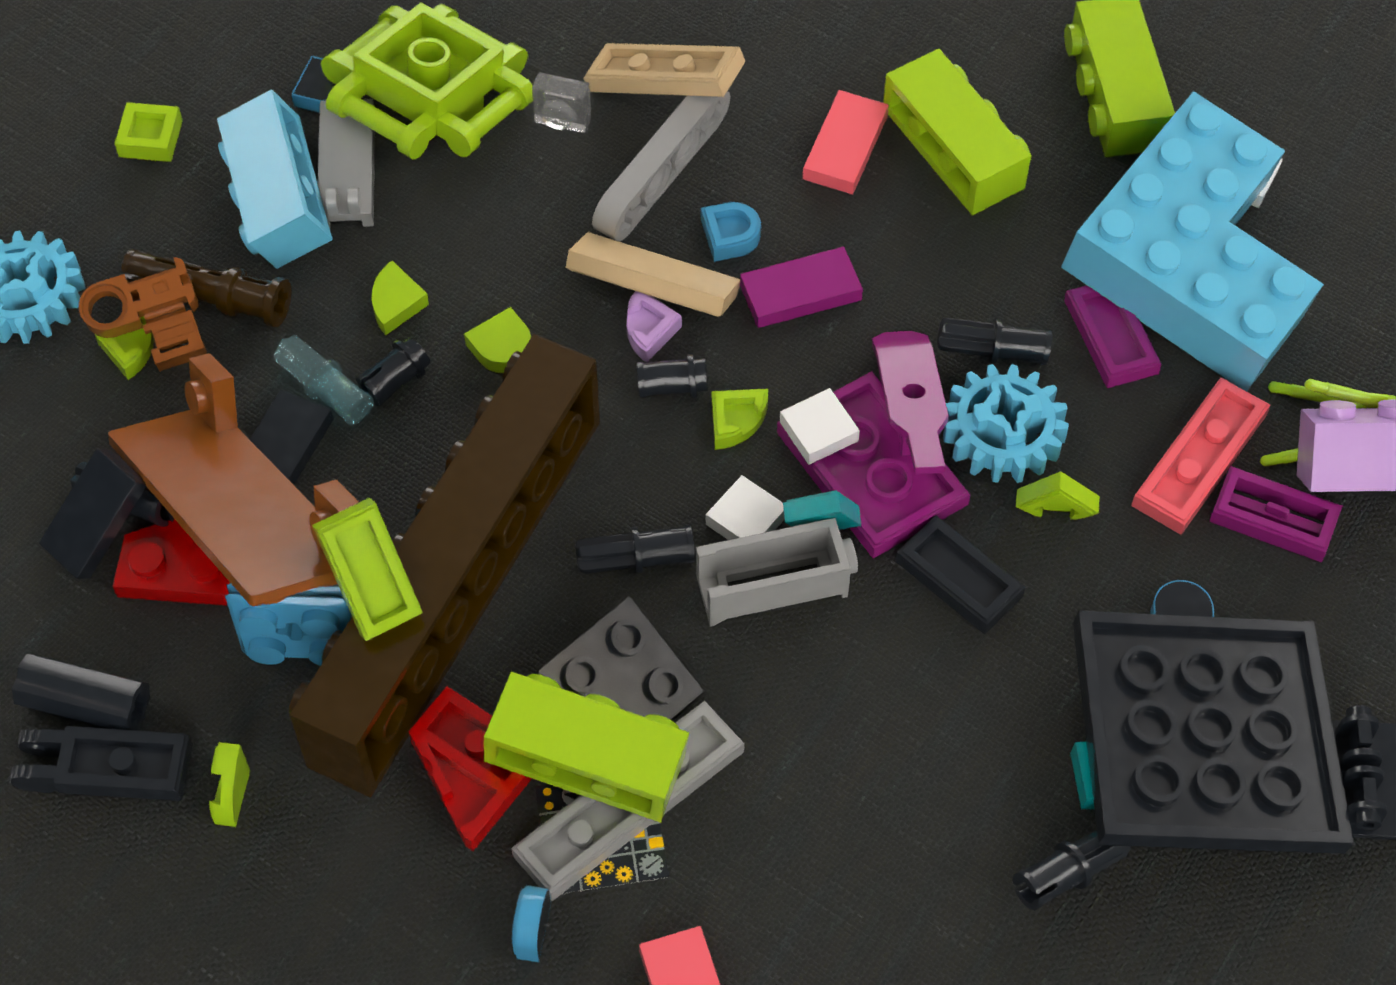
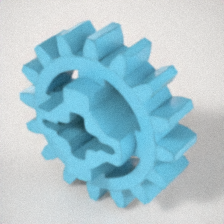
[0,231,85,344]
[943,364,1069,483]

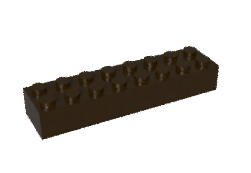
[289,334,600,798]

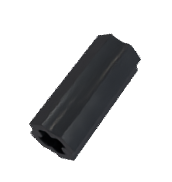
[12,654,150,731]

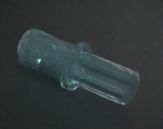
[274,335,374,425]

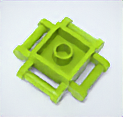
[321,3,536,160]

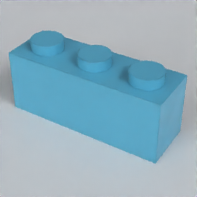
[217,89,333,269]

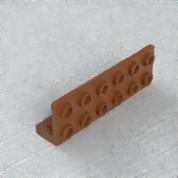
[108,353,359,606]

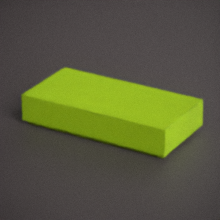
[312,498,423,641]

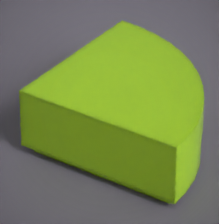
[372,260,429,335]
[95,317,154,380]
[711,389,768,450]
[1016,471,1100,520]
[209,742,250,827]

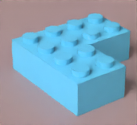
[1061,91,1324,391]

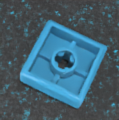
[225,583,352,666]

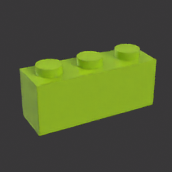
[1064,0,1175,157]
[883,48,1031,215]
[484,672,690,823]

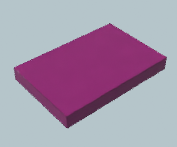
[777,371,970,558]

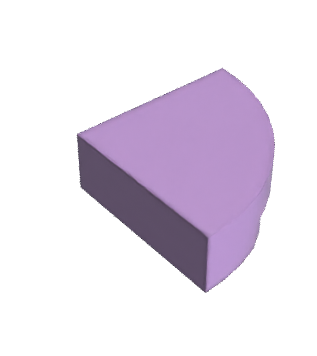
[626,291,682,363]

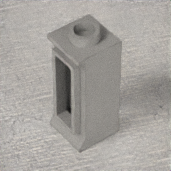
[696,518,858,626]

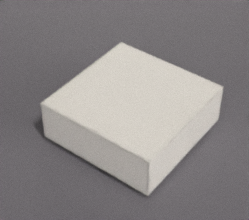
[780,388,860,465]
[706,475,784,540]

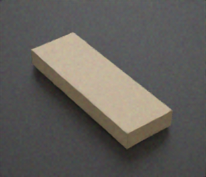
[584,43,745,97]
[566,232,741,317]

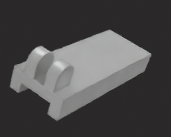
[318,99,375,228]

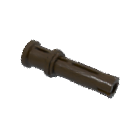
[121,249,292,327]

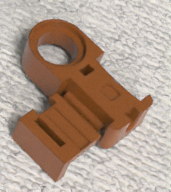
[79,257,207,371]

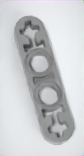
[592,91,731,242]

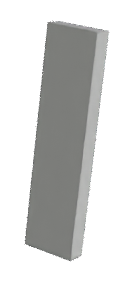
[512,701,744,901]

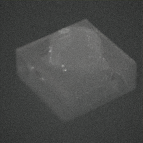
[532,72,591,133]

